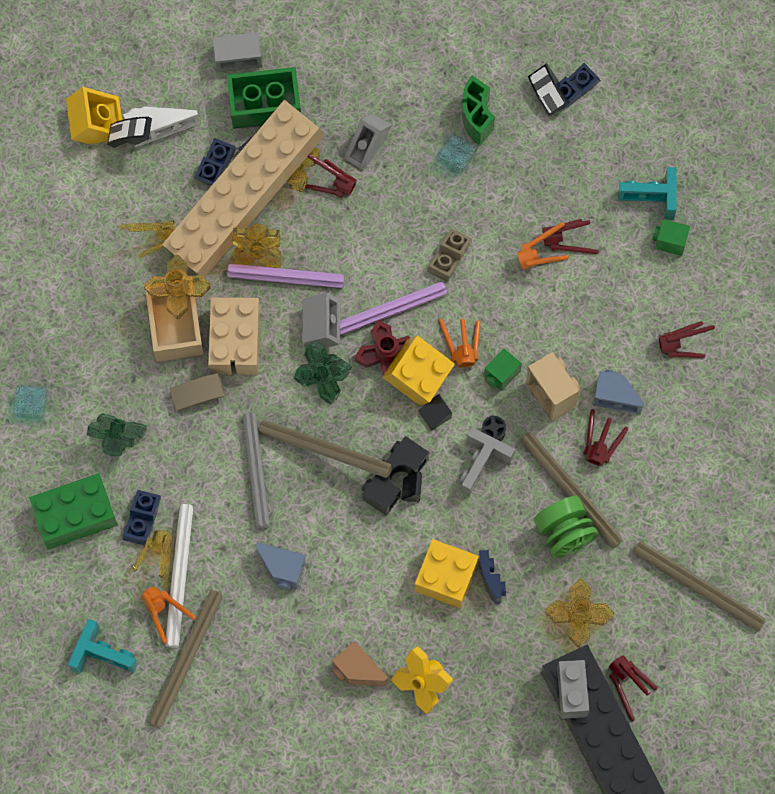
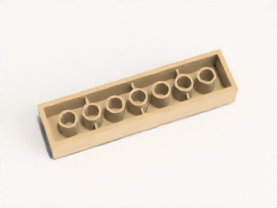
[162,100,325,279]

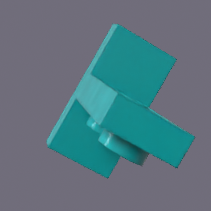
[618,167,677,219]
[68,619,138,674]

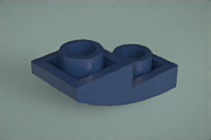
[558,63,601,109]
[194,138,237,186]
[123,490,161,546]
[478,550,506,604]

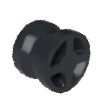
[482,415,506,442]

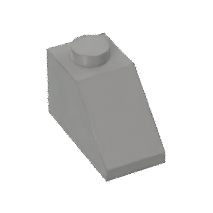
[344,114,392,170]

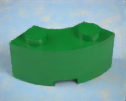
[462,75,495,146]

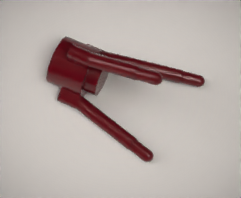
[303,154,357,198]
[542,219,599,254]
[658,321,715,358]
[583,409,629,466]
[609,655,658,722]

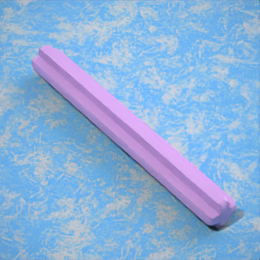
[227,264,344,288]
[340,282,447,335]

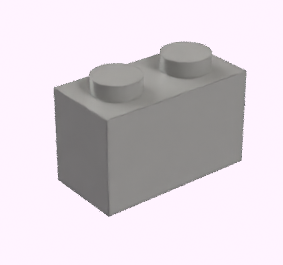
[213,32,262,72]
[301,293,340,350]
[557,660,589,719]

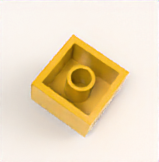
[382,335,455,406]
[415,539,479,609]

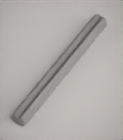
[243,412,270,529]

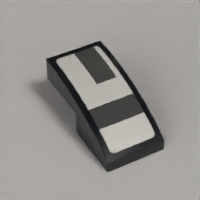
[528,63,570,116]
[107,116,152,148]

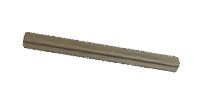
[258,420,392,478]
[521,432,622,548]
[634,541,765,631]
[149,590,222,728]

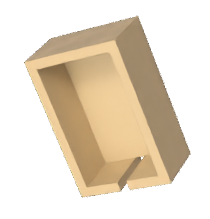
[145,279,204,362]
[208,297,260,375]

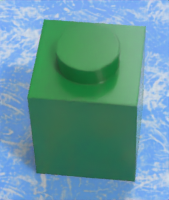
[652,219,690,256]
[484,348,522,391]

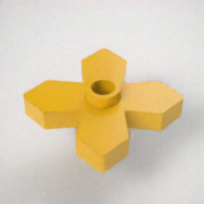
[391,646,453,714]

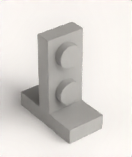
[459,427,515,496]

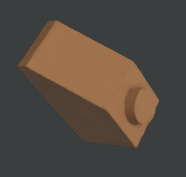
[332,641,388,687]

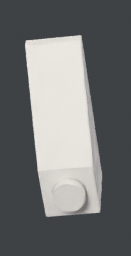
[123,107,200,147]

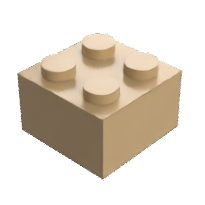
[526,352,580,421]

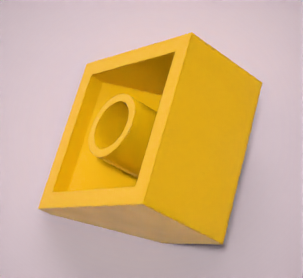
[66,87,122,144]

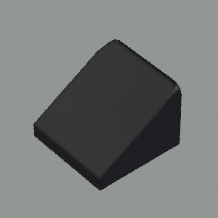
[418,394,452,430]
[401,471,422,502]

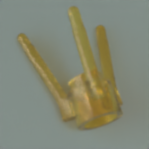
[120,220,176,258]
[133,530,173,589]

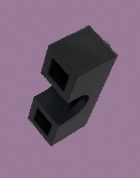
[362,436,429,516]

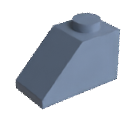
[593,370,644,415]
[256,542,306,590]

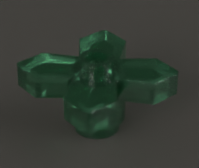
[293,340,352,405]
[86,413,147,457]

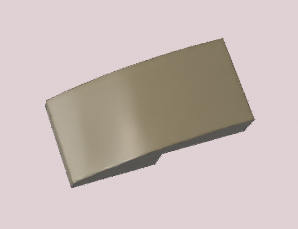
[427,228,472,282]
[169,373,226,411]

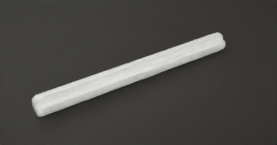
[165,504,193,648]

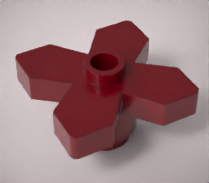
[355,320,411,377]

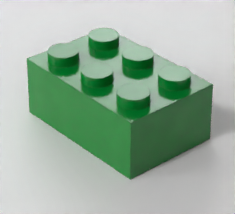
[227,67,301,129]
[29,473,118,550]

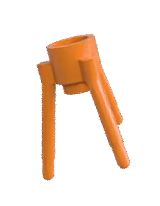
[517,222,569,270]
[439,318,481,368]
[141,587,196,644]

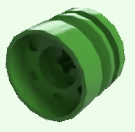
[533,496,599,559]

